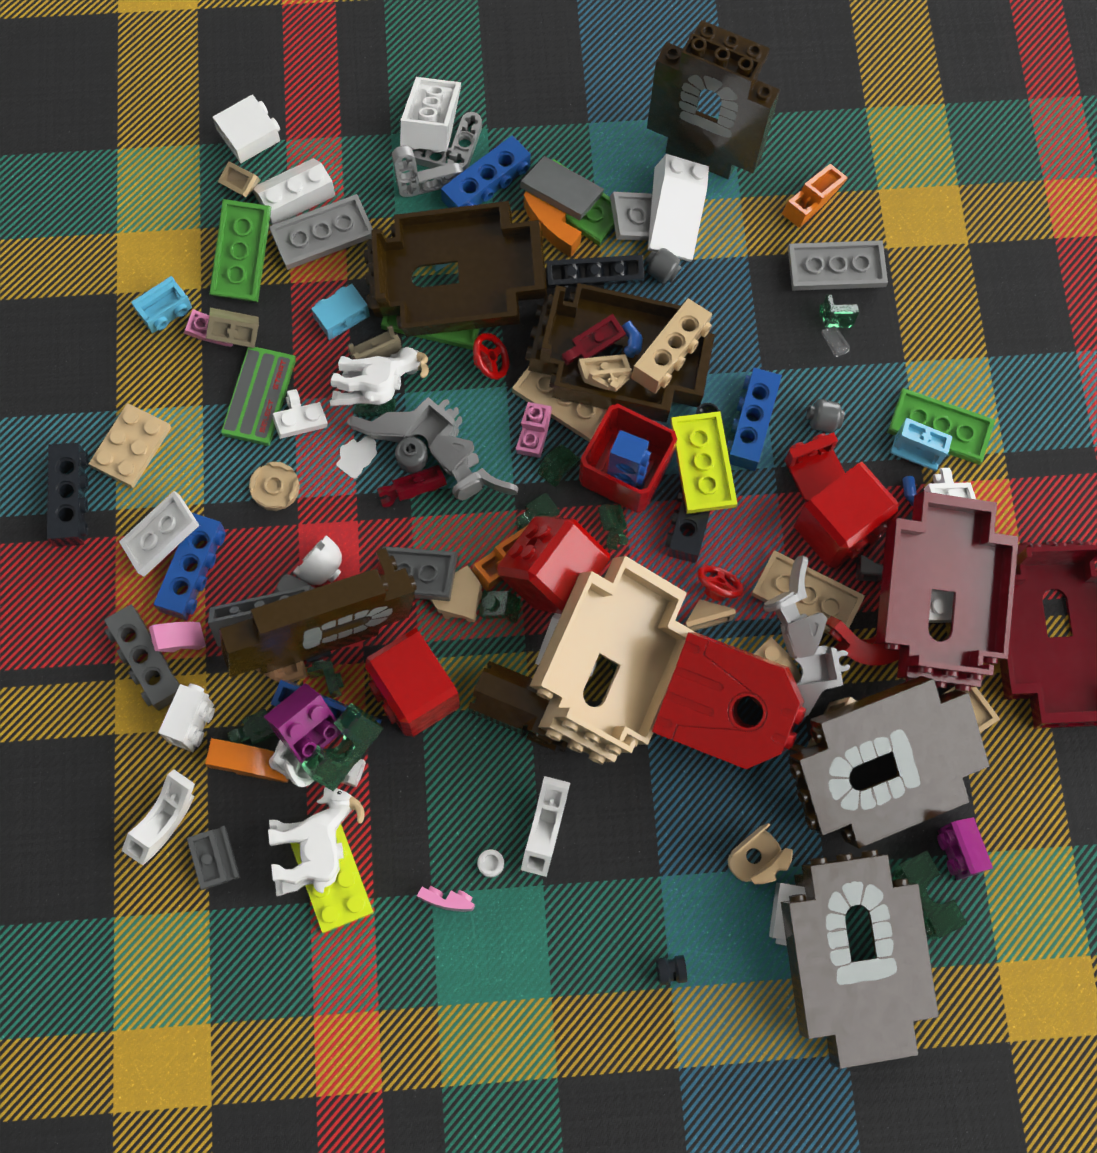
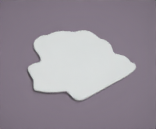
[336,436,377,479]

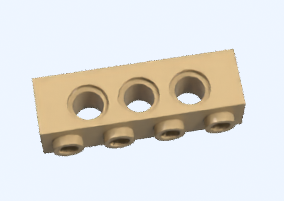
[631,298,712,394]

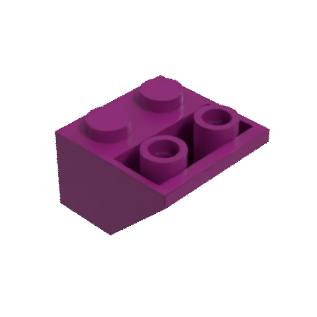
[264,683,344,765]
[937,817,993,881]

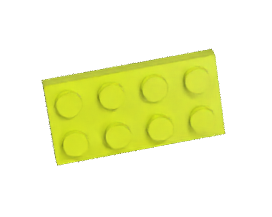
[670,411,737,514]
[291,824,374,934]

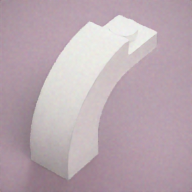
[122,769,195,865]
[521,776,570,877]

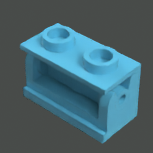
[131,276,192,334]
[311,284,370,340]
[891,418,952,471]

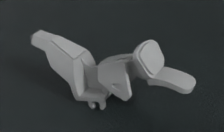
[347,397,518,501]
[763,556,850,717]

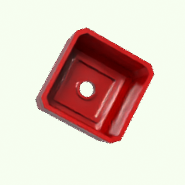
[579,404,678,513]
[793,462,898,568]
[497,516,610,614]
[365,628,460,737]

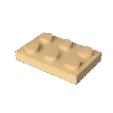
[89,403,172,488]

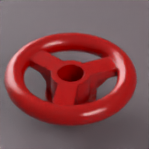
[473,333,509,380]
[697,565,744,601]

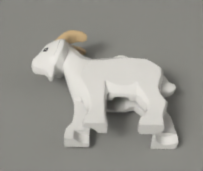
[330,347,429,406]
[268,786,365,896]

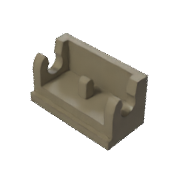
[206,308,259,348]
[348,325,401,360]

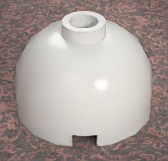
[293,535,342,586]

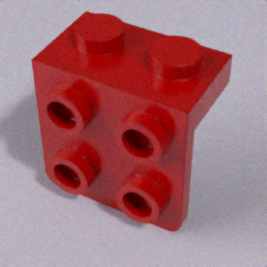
[785,432,845,502]

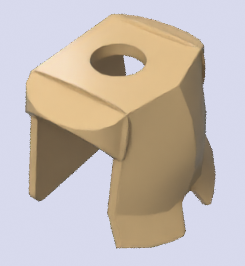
[728,823,793,884]

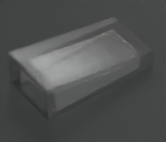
[821,325,850,357]

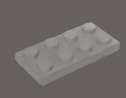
[269,194,373,270]
[788,240,888,291]

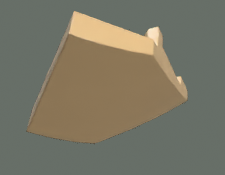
[578,354,632,392]
[430,565,483,622]

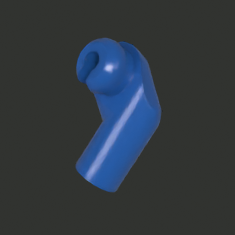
[622,320,643,358]
[902,476,917,506]

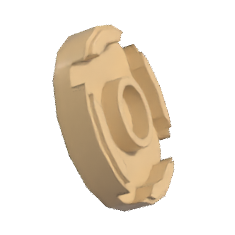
[249,462,300,511]

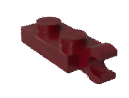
[561,314,626,366]
[377,465,447,507]

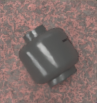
[645,248,682,284]
[806,399,845,433]
[395,437,428,473]

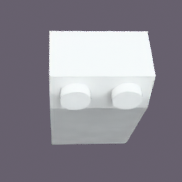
[400,77,461,152]
[648,154,709,262]

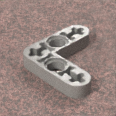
[405,112,482,171]
[392,145,463,197]

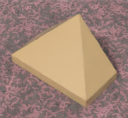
[218,162,261,197]
[685,599,736,631]

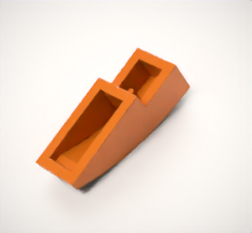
[782,164,848,228]
[524,191,582,258]
[472,525,528,591]
[205,738,288,783]

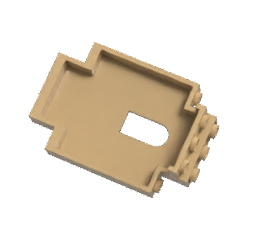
[530,556,694,765]

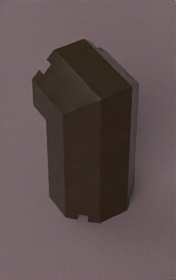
[468,661,568,752]

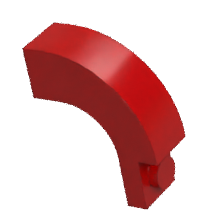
[826,616,899,666]

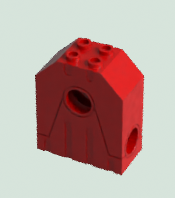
[652,632,807,769]

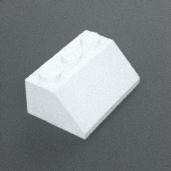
[252,158,335,225]

